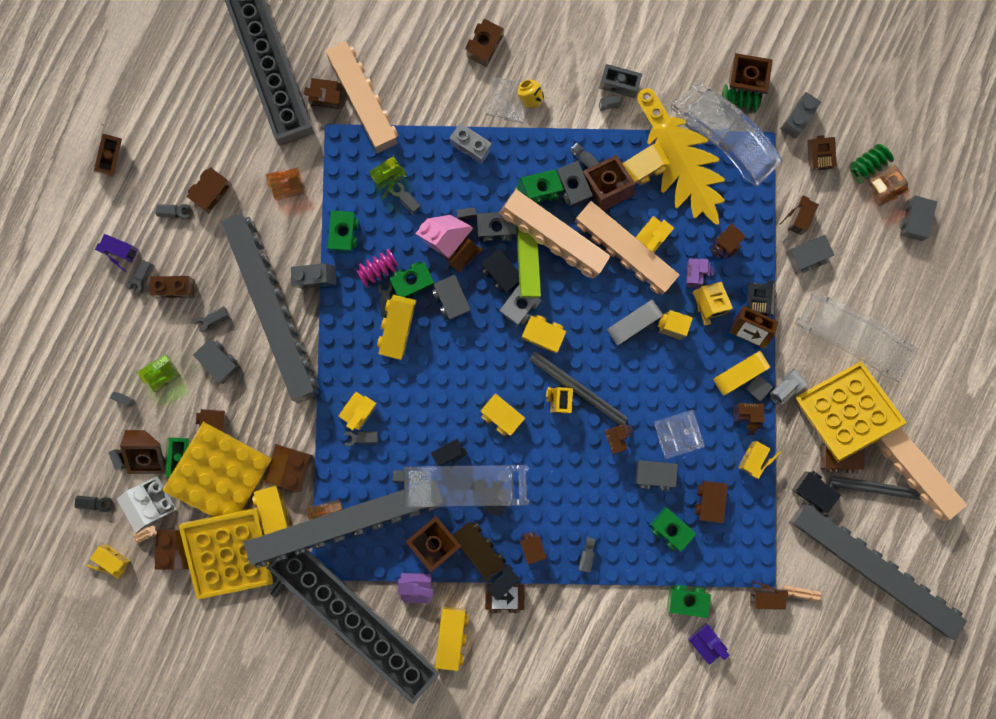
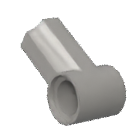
[770,369,808,406]

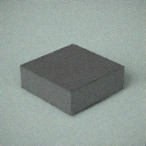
[599,95,620,111]
[457,207,477,220]
[745,375,773,402]
[110,392,135,407]
[108,449,126,470]

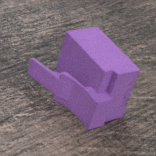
[686,258,714,288]
[398,573,433,603]

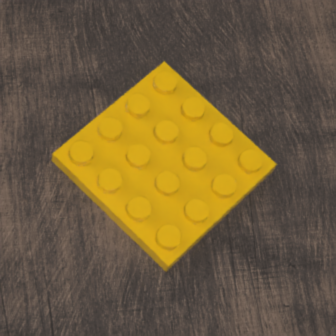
[795,361,907,462]
[162,421,272,517]
[179,508,275,600]

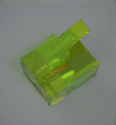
[369,156,407,200]
[137,355,181,392]

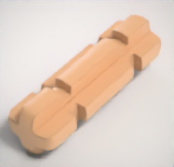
[133,526,157,543]
[782,585,821,602]

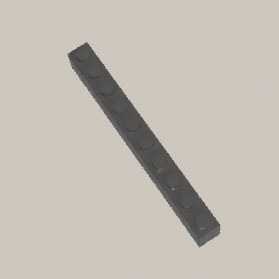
[243,480,443,569]
[789,503,967,640]

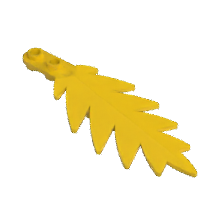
[637,88,725,225]

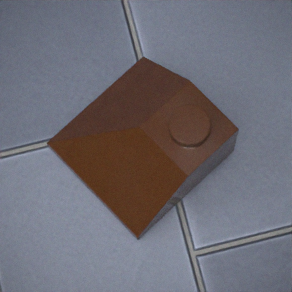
[120,430,165,474]

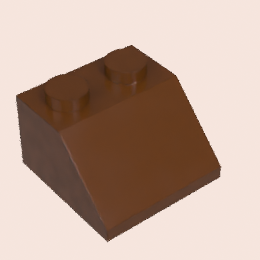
[729,53,773,94]
[583,155,635,211]
[264,444,313,492]
[406,516,461,572]
[154,528,189,570]

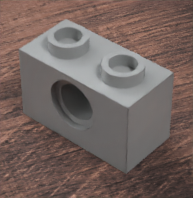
[449,123,492,165]
[499,285,542,326]

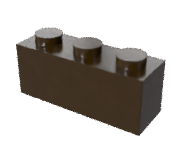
[452,520,507,583]

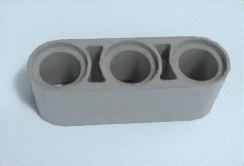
[607,299,663,346]

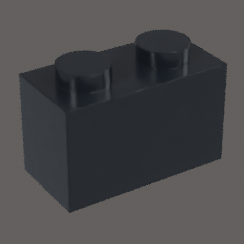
[481,248,519,295]
[792,471,841,514]

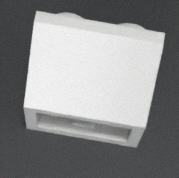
[117,476,177,533]

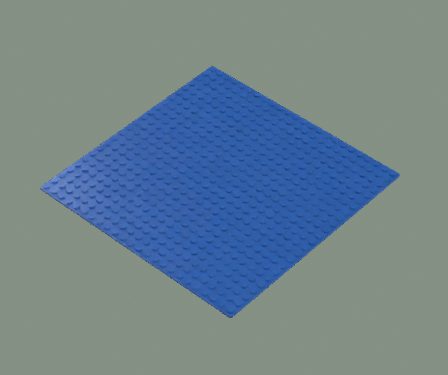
[312,124,776,588]

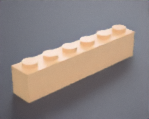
[325,41,399,153]
[499,189,610,279]
[575,201,680,295]
[874,428,967,521]

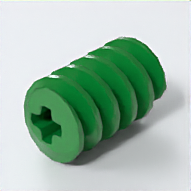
[721,84,763,114]
[849,144,894,184]

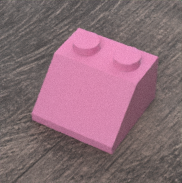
[415,215,473,258]

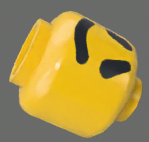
[517,79,545,109]

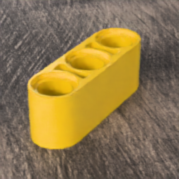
[713,351,770,396]

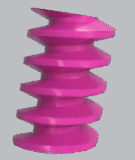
[356,249,399,287]

